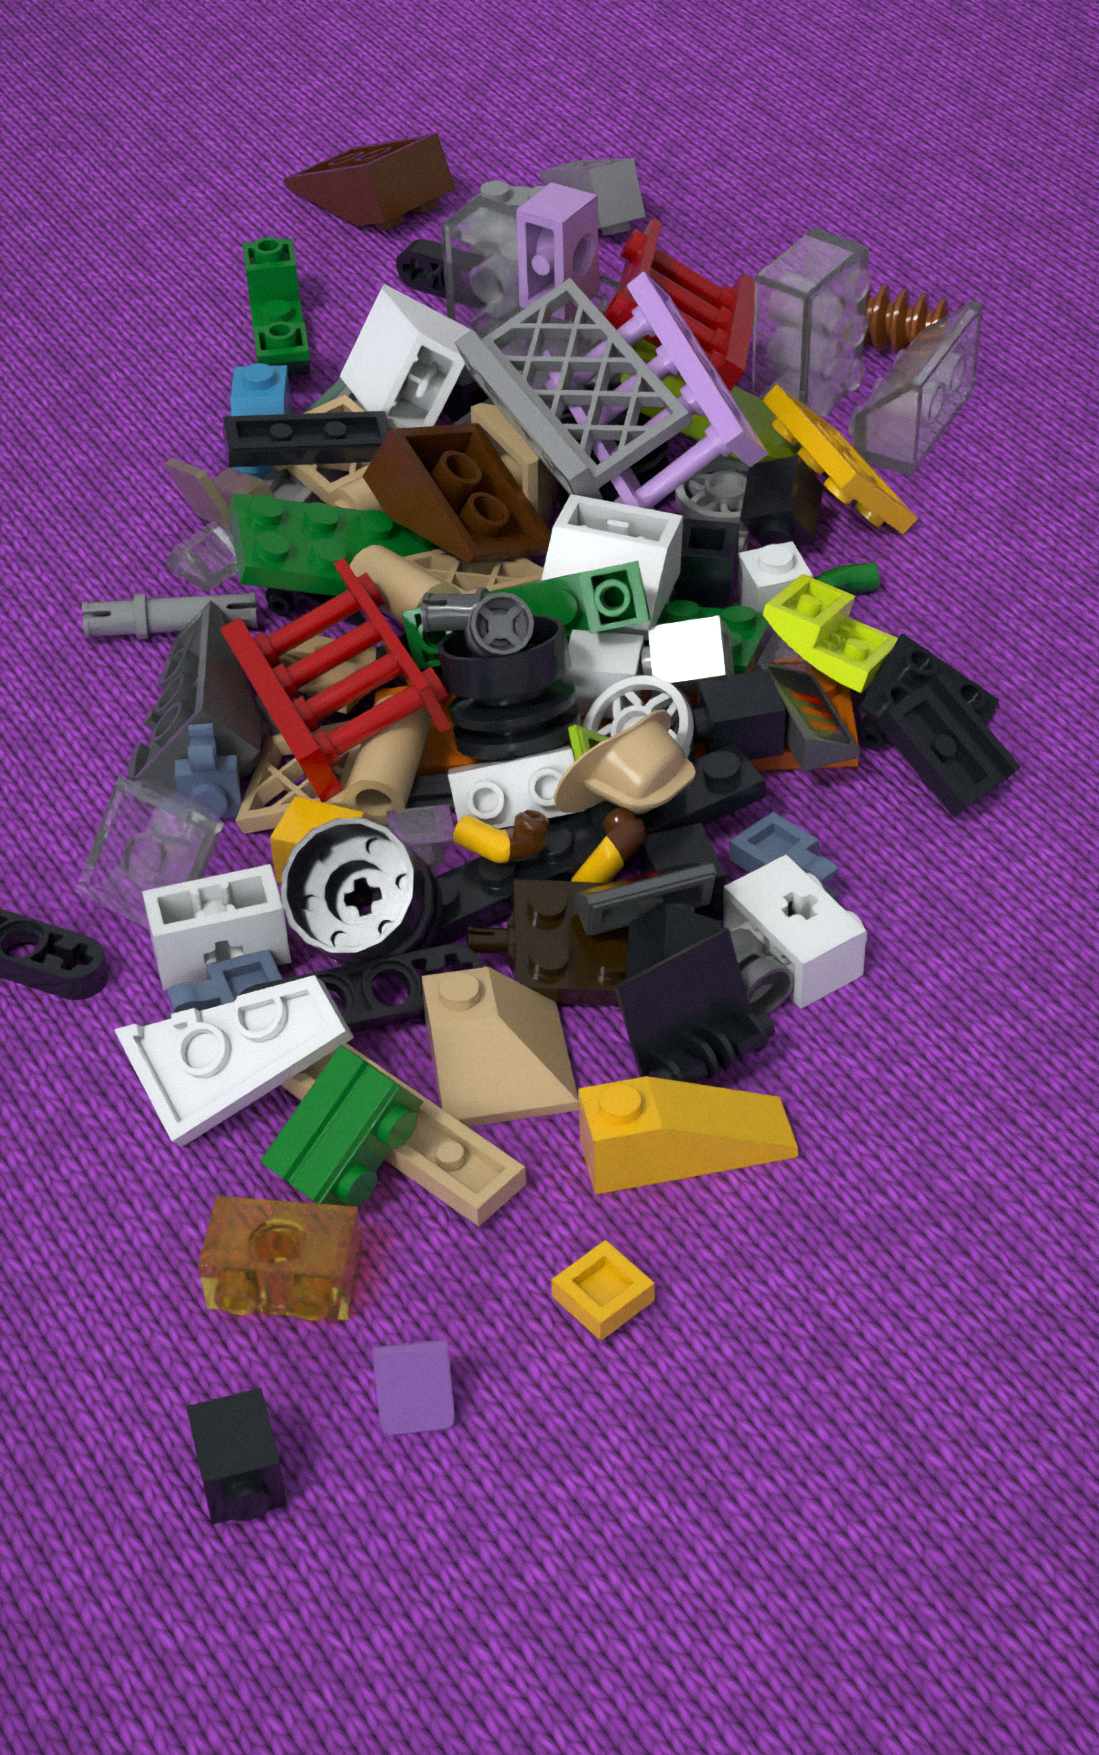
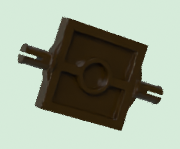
[467,879,629,1006]

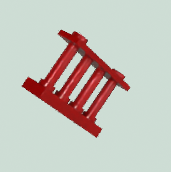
[604,217,760,392]
[220,558,451,802]

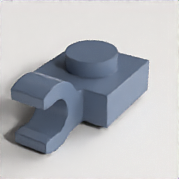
[174,723,243,822]
[729,811,838,900]
[167,950,282,1019]

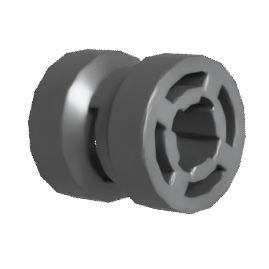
[465,592,534,658]
[730,928,794,1015]

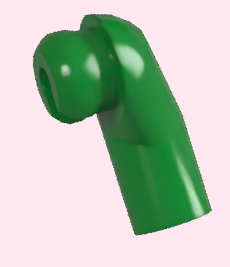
[814,562,879,594]

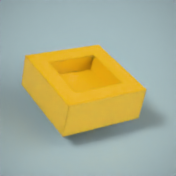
[551,1240,655,1341]

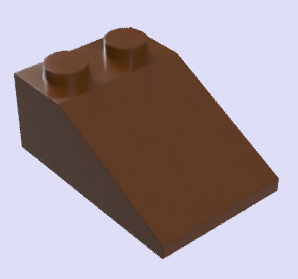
[284,133,456,230]
[362,423,551,564]

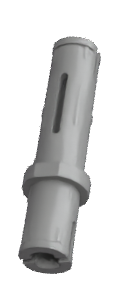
[82,591,257,640]

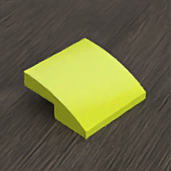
[762,574,898,693]

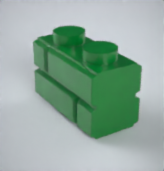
[260,1045,424,1218]

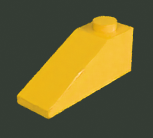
[578,1076,798,1195]

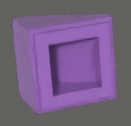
[372,1339,455,1436]

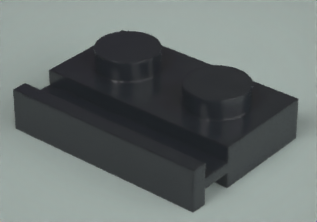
[876,673,1020,818]

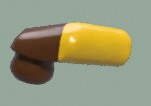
[571,807,646,883]
[453,810,549,864]

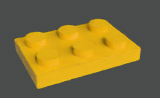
[762,384,918,535]

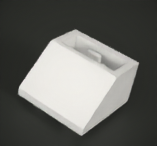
[340,284,480,429]
[541,494,683,640]

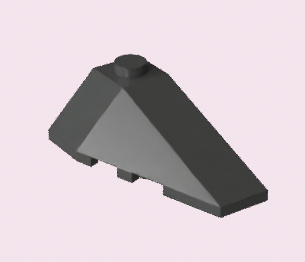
[126,600,263,799]

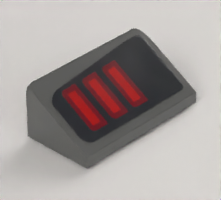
[758,663,861,772]
[574,861,716,936]

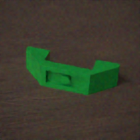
[242,237,310,376]
[401,560,651,670]

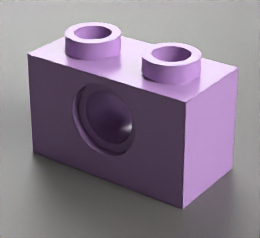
[516,182,599,320]

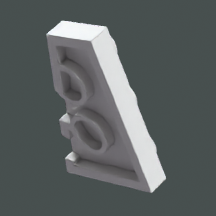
[114,975,354,1147]

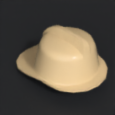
[554,709,696,815]

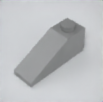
[539,158,646,236]

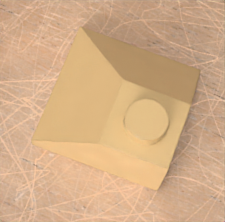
[422,967,579,1127]

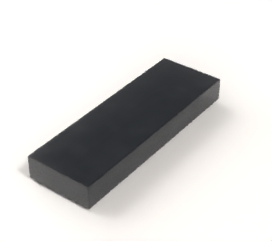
[223,411,390,467]

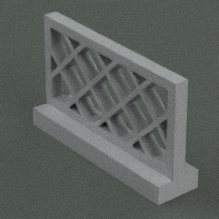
[454,278,693,500]

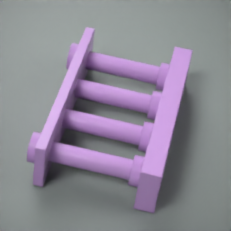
[541,271,768,510]

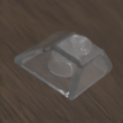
[74,775,224,929]

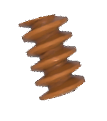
[851,279,967,366]

